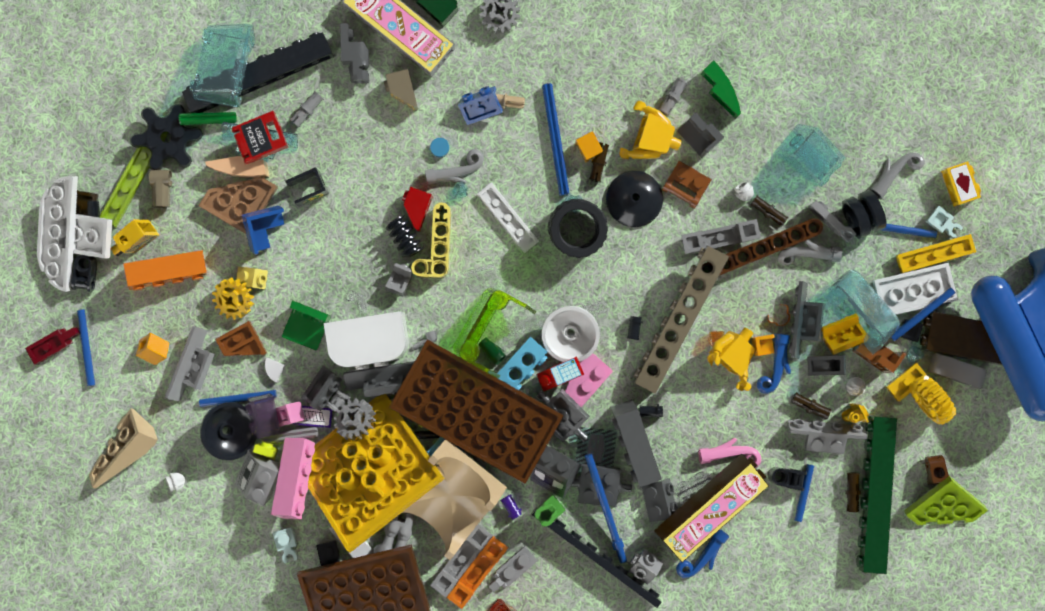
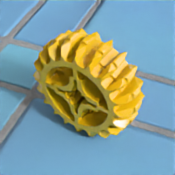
[909,375,956,425]

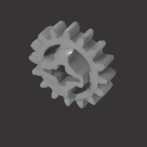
[479,0,520,34]
[334,398,376,441]

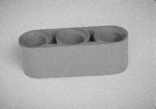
[927,353,987,389]

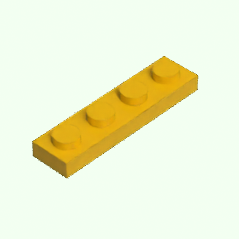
[895,234,976,273]

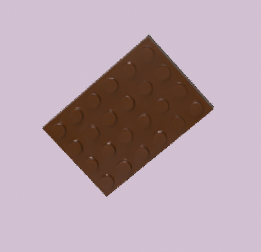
[297,544,431,611]

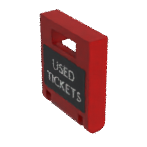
[231,111,289,164]

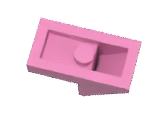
[273,402,305,428]

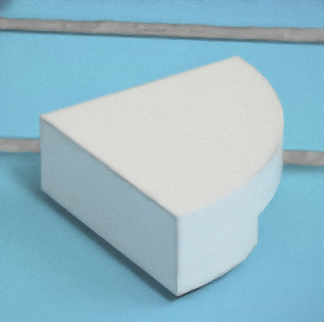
[265,357,285,383]

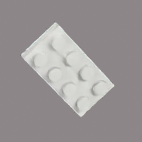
[872,263,958,318]

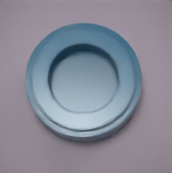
[430,138,450,157]

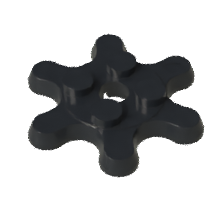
[130,104,203,170]

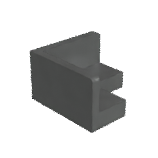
[677,112,724,158]

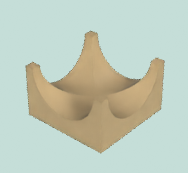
[403,439,507,560]

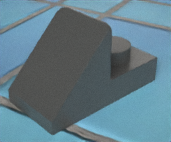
[807,355,846,376]

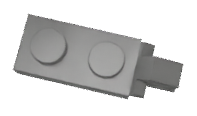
[808,200,856,243]
[489,546,538,592]

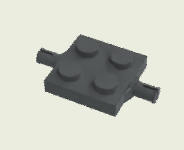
[536,389,590,442]
[571,464,632,507]

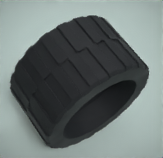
[548,199,608,258]

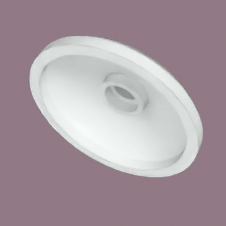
[542,306,600,362]

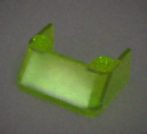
[453,288,536,379]

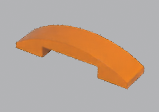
[447,536,509,609]

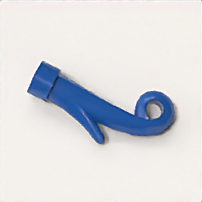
[757,333,791,394]
[676,529,730,578]

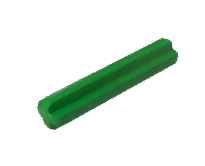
[179,112,237,125]

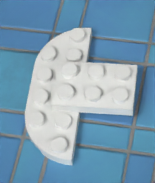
[37,176,112,292]

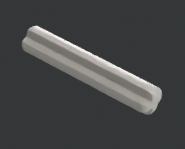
[261,427,319,443]

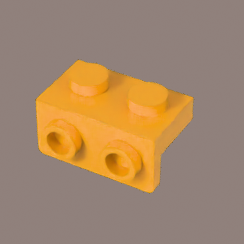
[821,313,869,355]

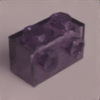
[245,393,281,439]

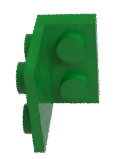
[282,300,331,351]

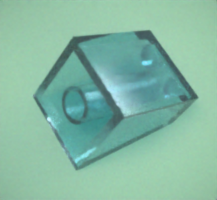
[774,124,846,187]

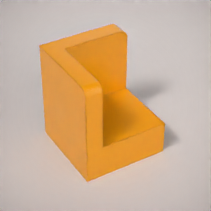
[575,131,603,162]
[136,333,169,365]
[751,334,775,356]

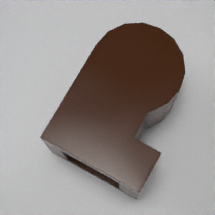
[925,455,949,485]

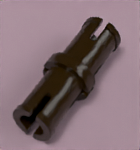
[589,142,609,183]
[750,195,788,227]
[791,392,831,420]
[845,472,861,512]

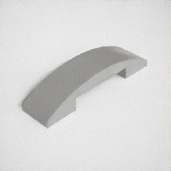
[681,219,761,254]
[430,524,493,597]

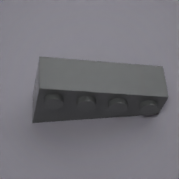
[610,399,662,487]

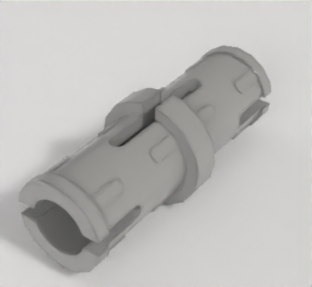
[658,77,688,116]
[290,91,324,127]

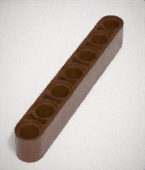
[701,218,823,276]

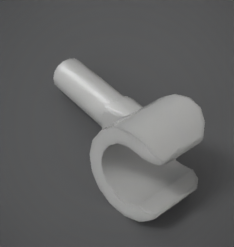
[413,331,438,350]

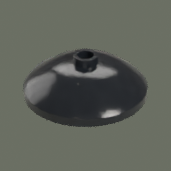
[606,171,663,228]
[200,402,258,460]

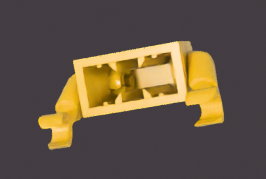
[619,101,681,160]
[707,327,755,391]

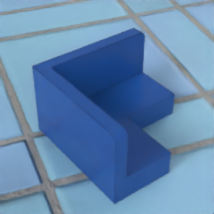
[241,205,284,255]

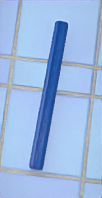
[542,83,569,196]

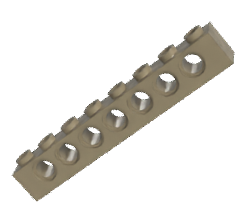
[633,245,729,394]

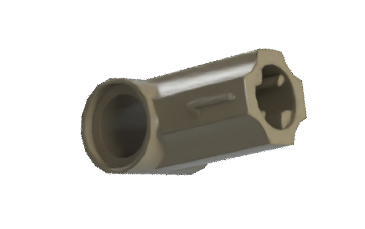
[149,170,172,208]

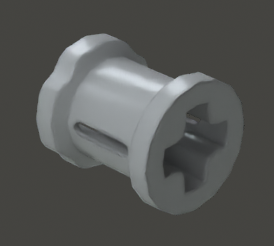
[327,389,351,412]

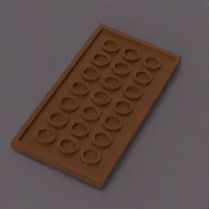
[389,339,564,484]

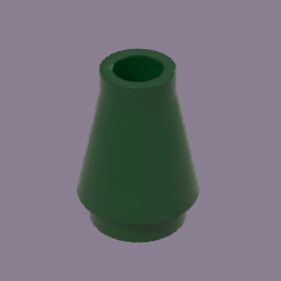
[478,337,506,366]

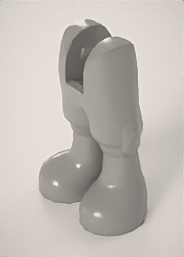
[373,513,414,553]

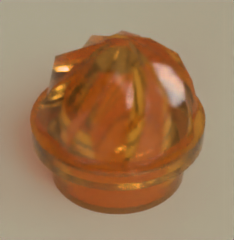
[707,331,725,347]

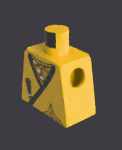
[111,219,159,257]

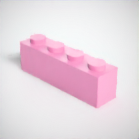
[271,438,315,520]

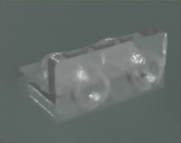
[673,470,712,506]

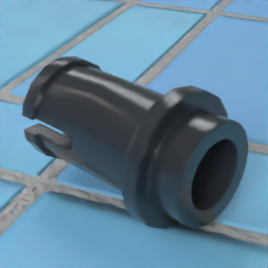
[627,316,643,340]
[640,404,663,419]

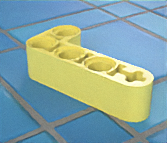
[411,202,451,278]

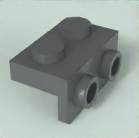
[301,366,342,411]
[642,478,678,522]

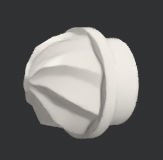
[734,181,754,201]
[846,377,866,396]
[165,473,185,492]

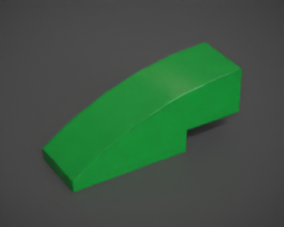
[701,60,741,120]

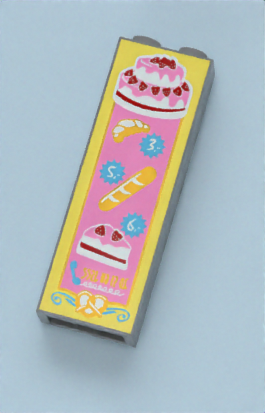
[342,0,456,77]

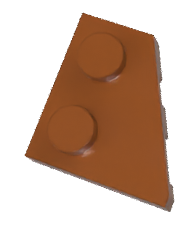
[215,321,267,356]

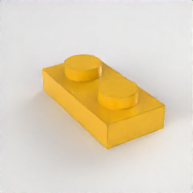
[885,363,927,402]

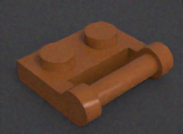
[662,161,712,209]

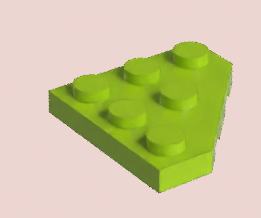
[904,476,988,525]

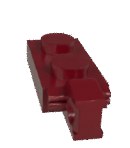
[25,327,80,365]

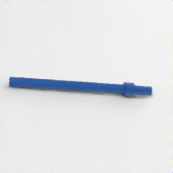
[585,454,627,563]

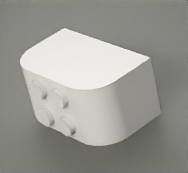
[324,311,409,370]

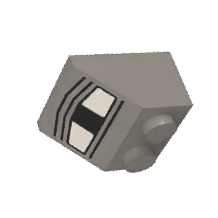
[235,450,280,506]

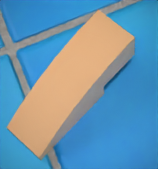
[205,156,269,178]

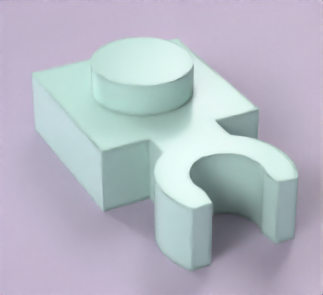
[925,206,963,239]
[272,527,298,563]

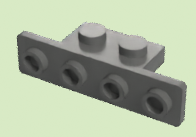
[789,281,825,359]
[343,361,415,397]

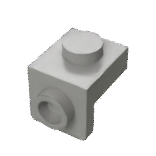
[385,263,412,297]

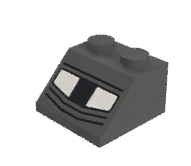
[531,446,582,499]

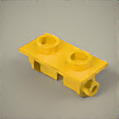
[841,403,869,423]

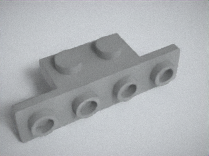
[165,326,214,401]
[787,419,867,454]

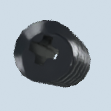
[385,215,424,258]

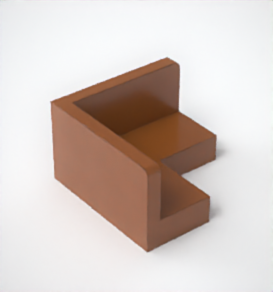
[852,333,907,373]

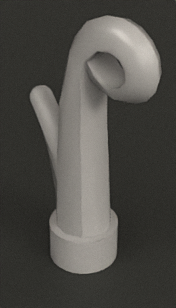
[425,149,484,185]
[870,152,925,200]
[778,240,842,266]

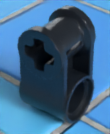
[71,255,97,292]
[768,467,807,491]

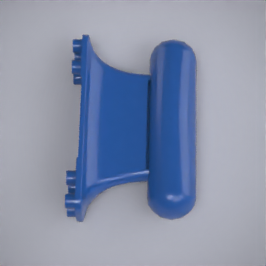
[970,248,1045,422]

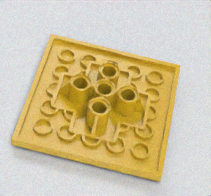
[308,394,445,553]

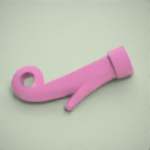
[698,438,761,468]

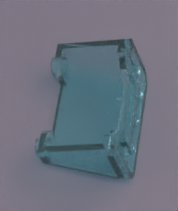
[190,24,256,108]
[821,270,900,354]

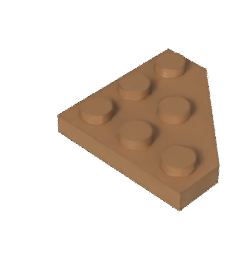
[199,176,278,234]

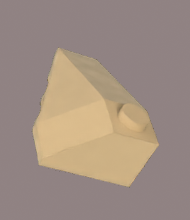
[89,408,158,489]

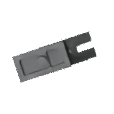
[340,23,369,84]

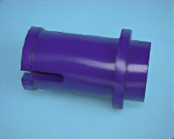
[500,494,522,520]

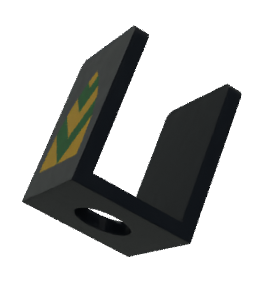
[285,167,329,207]

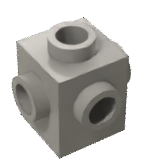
[629,549,664,585]

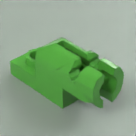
[535,494,565,527]

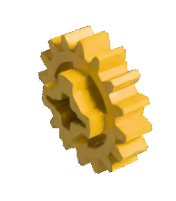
[212,277,254,320]

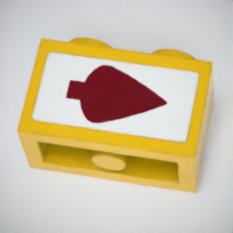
[941,161,981,207]

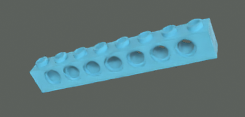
[427,336,548,456]

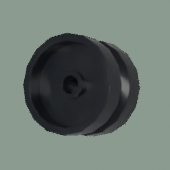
[842,190,887,239]

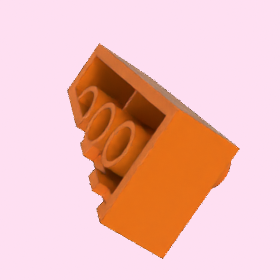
[123,250,207,291]

